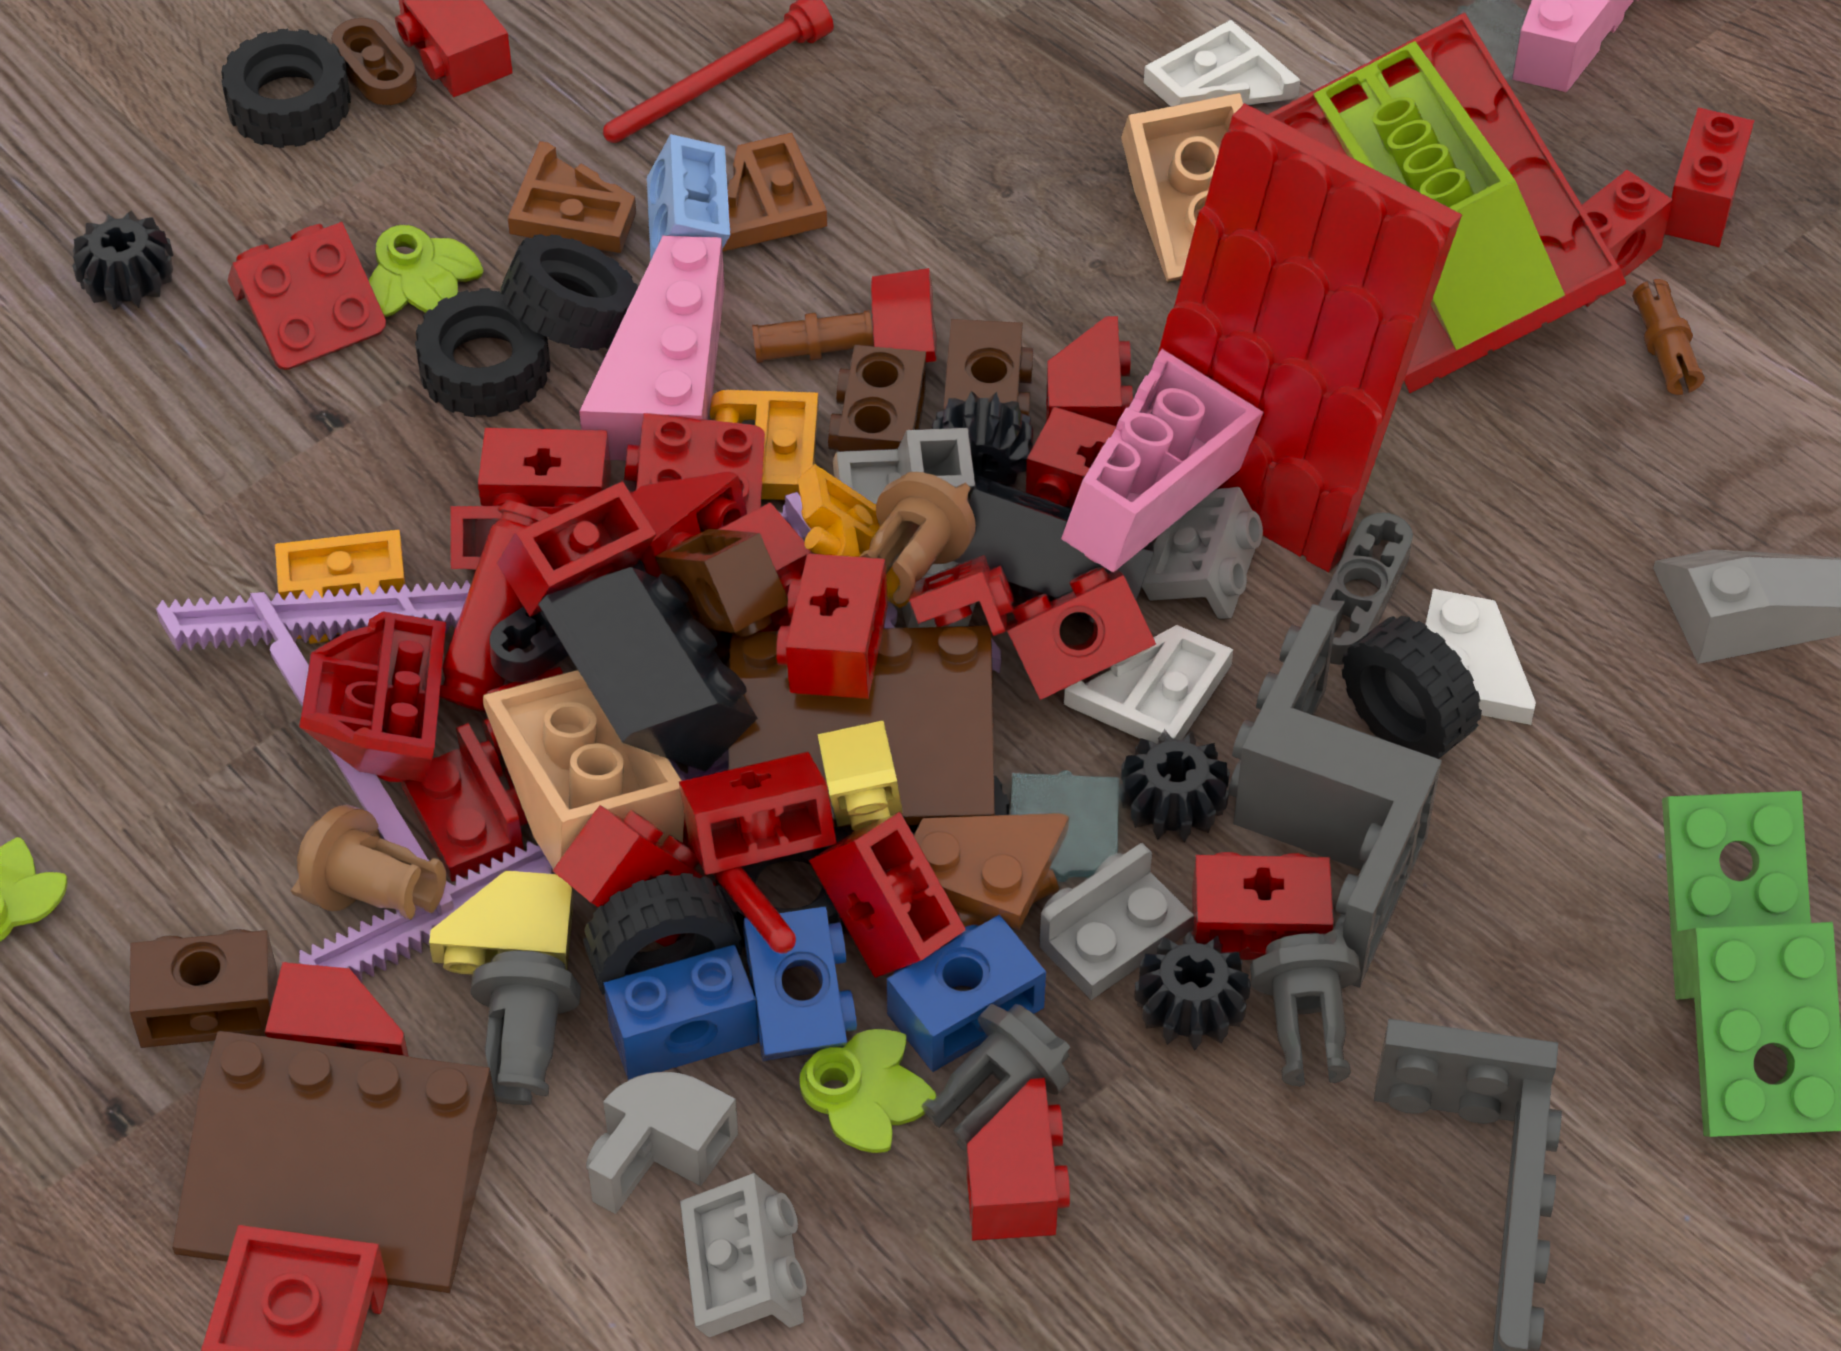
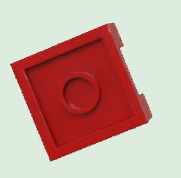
[201,1225,389,1351]

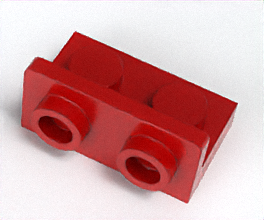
[909,555,1014,636]
[401,723,528,882]

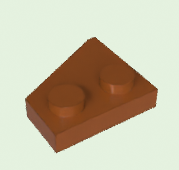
[722,132,827,252]
[508,141,637,253]
[914,813,1069,930]

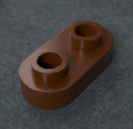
[331,18,417,105]

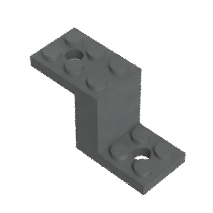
[1228,604,1442,988]

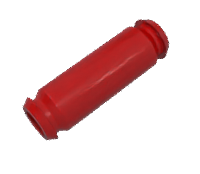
[439,501,550,713]

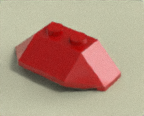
[299,611,446,782]

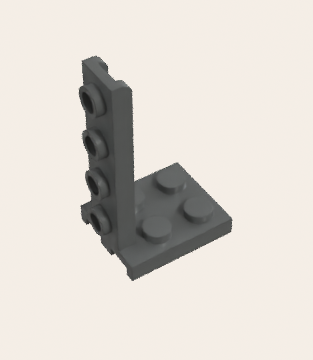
[1374,1019,1562,1351]

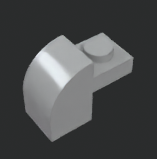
[832,428,975,504]
[586,1072,738,1214]

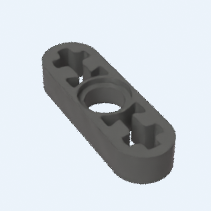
[1318,513,1413,665]

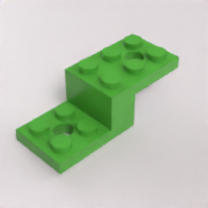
[1662,791,1841,1137]

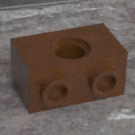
[943,319,1033,416]
[129,929,277,1048]

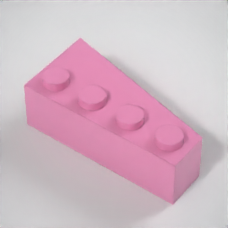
[1512,0,1639,92]
[579,236,725,461]
[1061,349,1263,573]

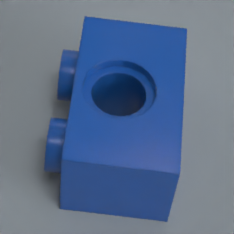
[742,907,857,1062]
[887,915,1046,1072]
[604,945,759,1081]

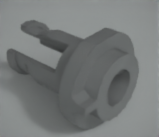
[1250,929,1360,1087]
[470,950,581,1105]
[921,1004,1071,1152]

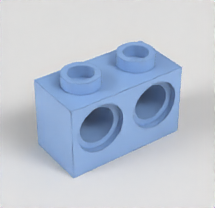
[647,134,730,261]

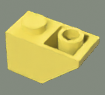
[818,721,903,831]
[429,870,574,974]

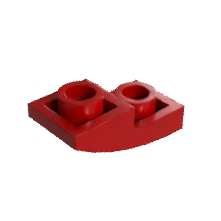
[871,268,937,363]

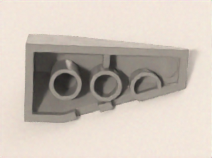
[1653,549,1841,664]

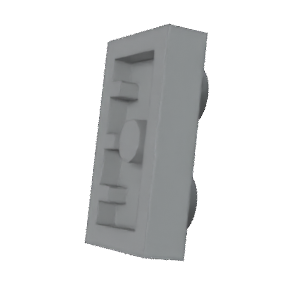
[1142,487,1263,619]
[1039,843,1194,1000]
[680,1173,807,1337]

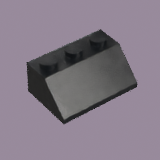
[953,476,1154,623]
[538,567,758,772]

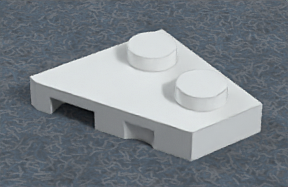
[1144,20,1300,106]
[1425,589,1536,725]
[1064,625,1233,744]

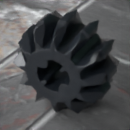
[72,210,173,310]
[931,391,1033,484]
[1119,729,1230,843]
[1134,930,1251,1051]

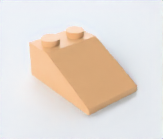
[1121,93,1243,282]
[483,670,684,869]

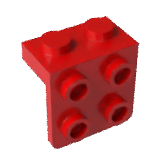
[227,222,386,370]
[624,413,765,514]

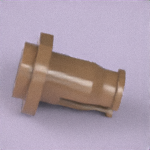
[859,472,976,604]
[291,805,446,920]

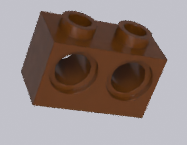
[828,345,926,452]
[655,529,788,637]

